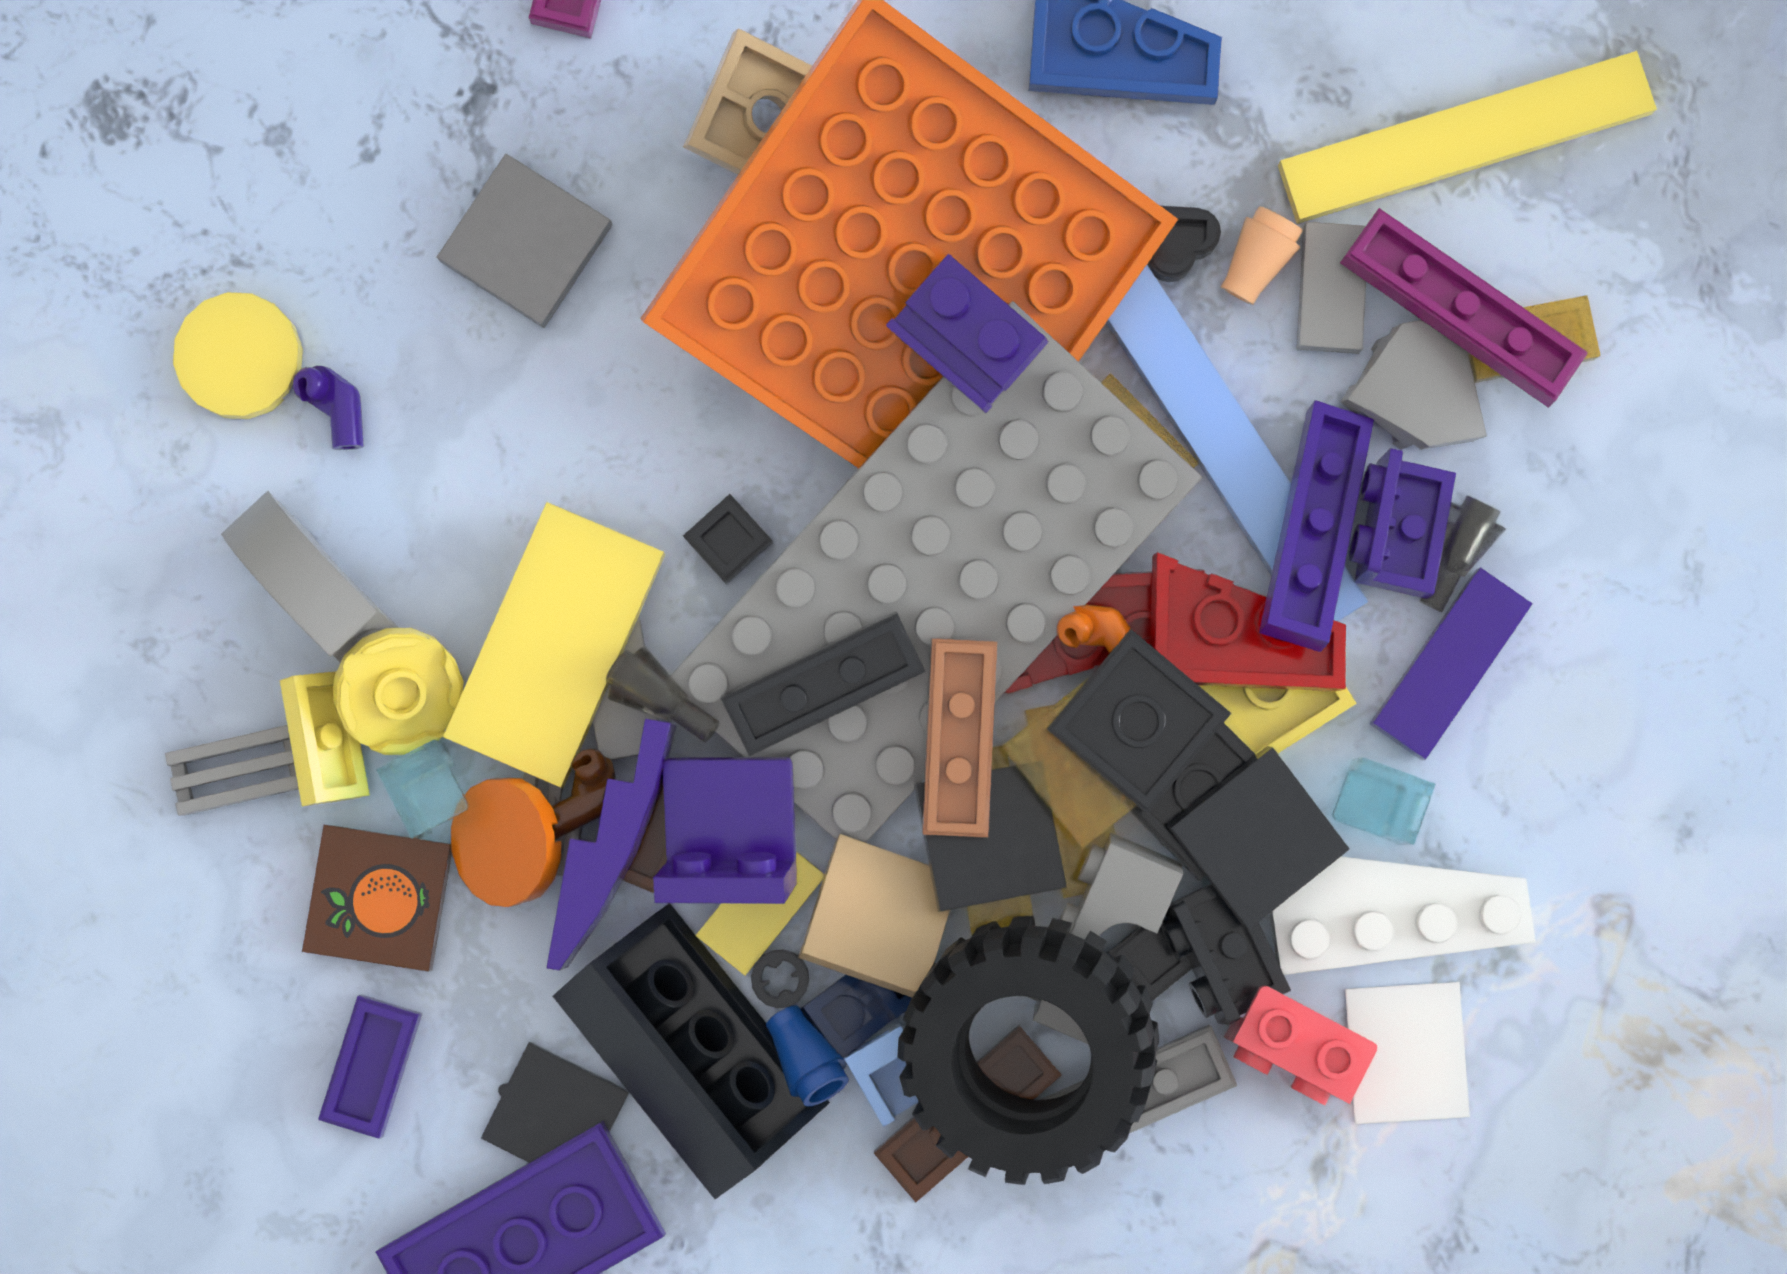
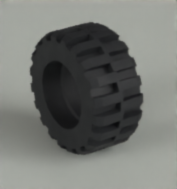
[897,916,1159,1185]

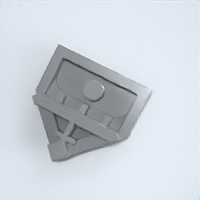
[1341,320,1487,450]

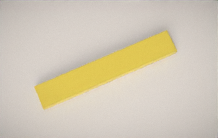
[1278,51,1657,224]

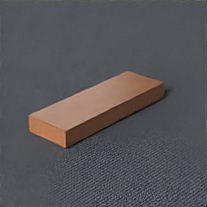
[922,639,997,837]

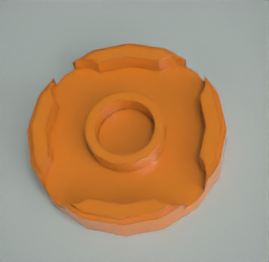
[451,778,561,907]

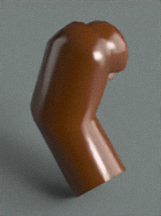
[552,749,616,840]

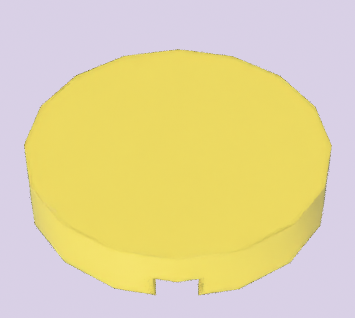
[173,292,303,419]
[333,628,464,755]

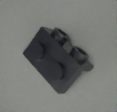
[1161,884,1291,1025]

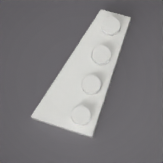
[1269,857,1536,975]

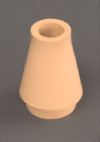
[1221,206,1303,305]

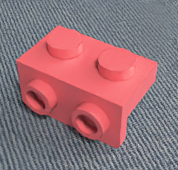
[1224,986,1377,1106]

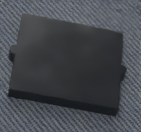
[481,1042,629,1163]

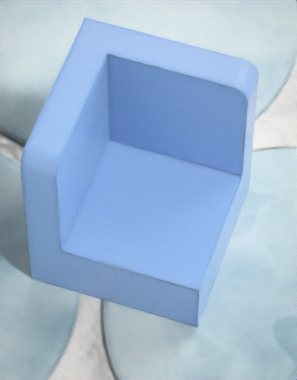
[844,1023,918,1127]

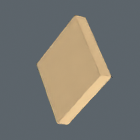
[798,834,950,997]

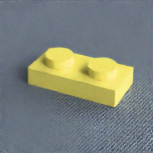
[279,671,370,807]

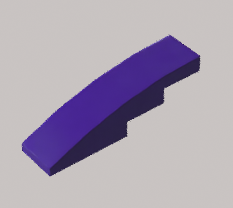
[546,719,677,971]

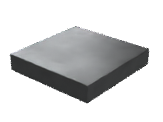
[437,153,613,328]

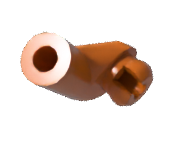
[1057,604,1131,653]

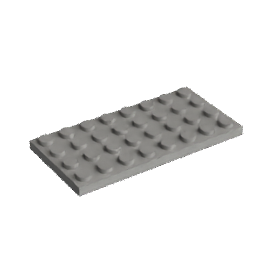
[663,301,1202,843]

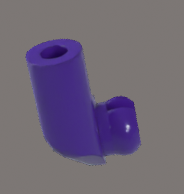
[293,365,364,450]

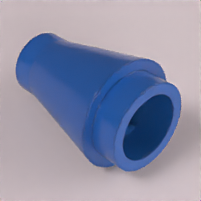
[766,1005,849,1107]

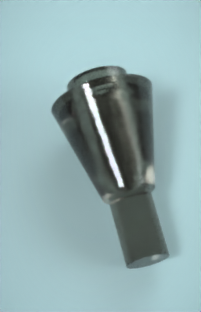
[1419,495,1506,613]
[606,647,720,743]

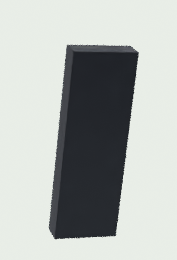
[721,611,926,756]

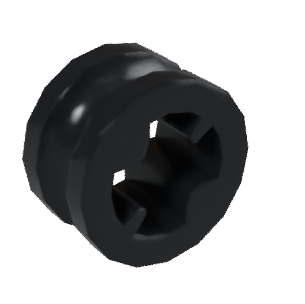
[751,949,809,1008]

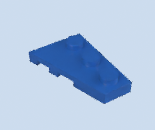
[1028,0,1222,105]

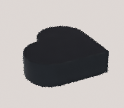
[1147,206,1221,282]

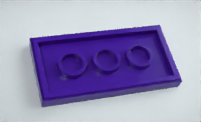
[375,1121,666,1274]

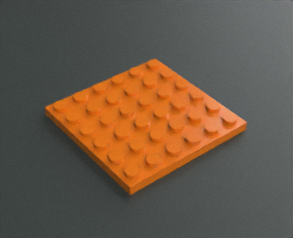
[640,0,1178,468]

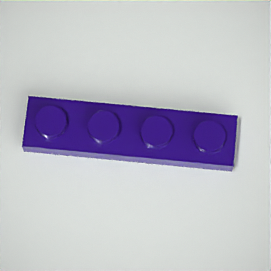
[1259,400,1374,652]

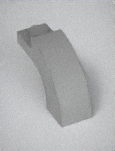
[221,491,399,663]

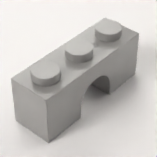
[1029,832,1183,1044]

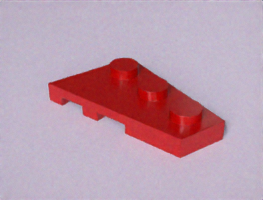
[1151,552,1346,691]

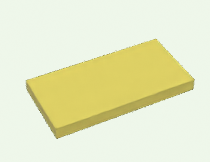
[443,502,666,788]

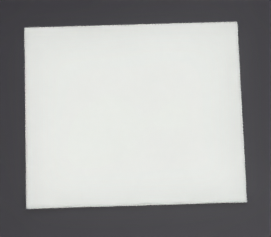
[1345,982,1470,1124]

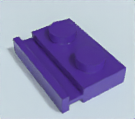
[886,253,1049,413]

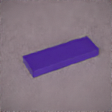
[1370,567,1533,760]

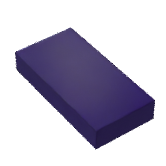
[318,995,422,1139]

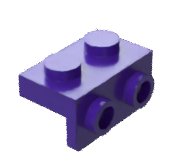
[1349,448,1456,599]

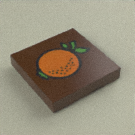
[302,824,452,972]

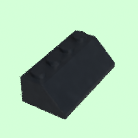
[552,903,830,1199]

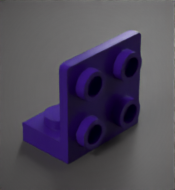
[653,757,797,904]

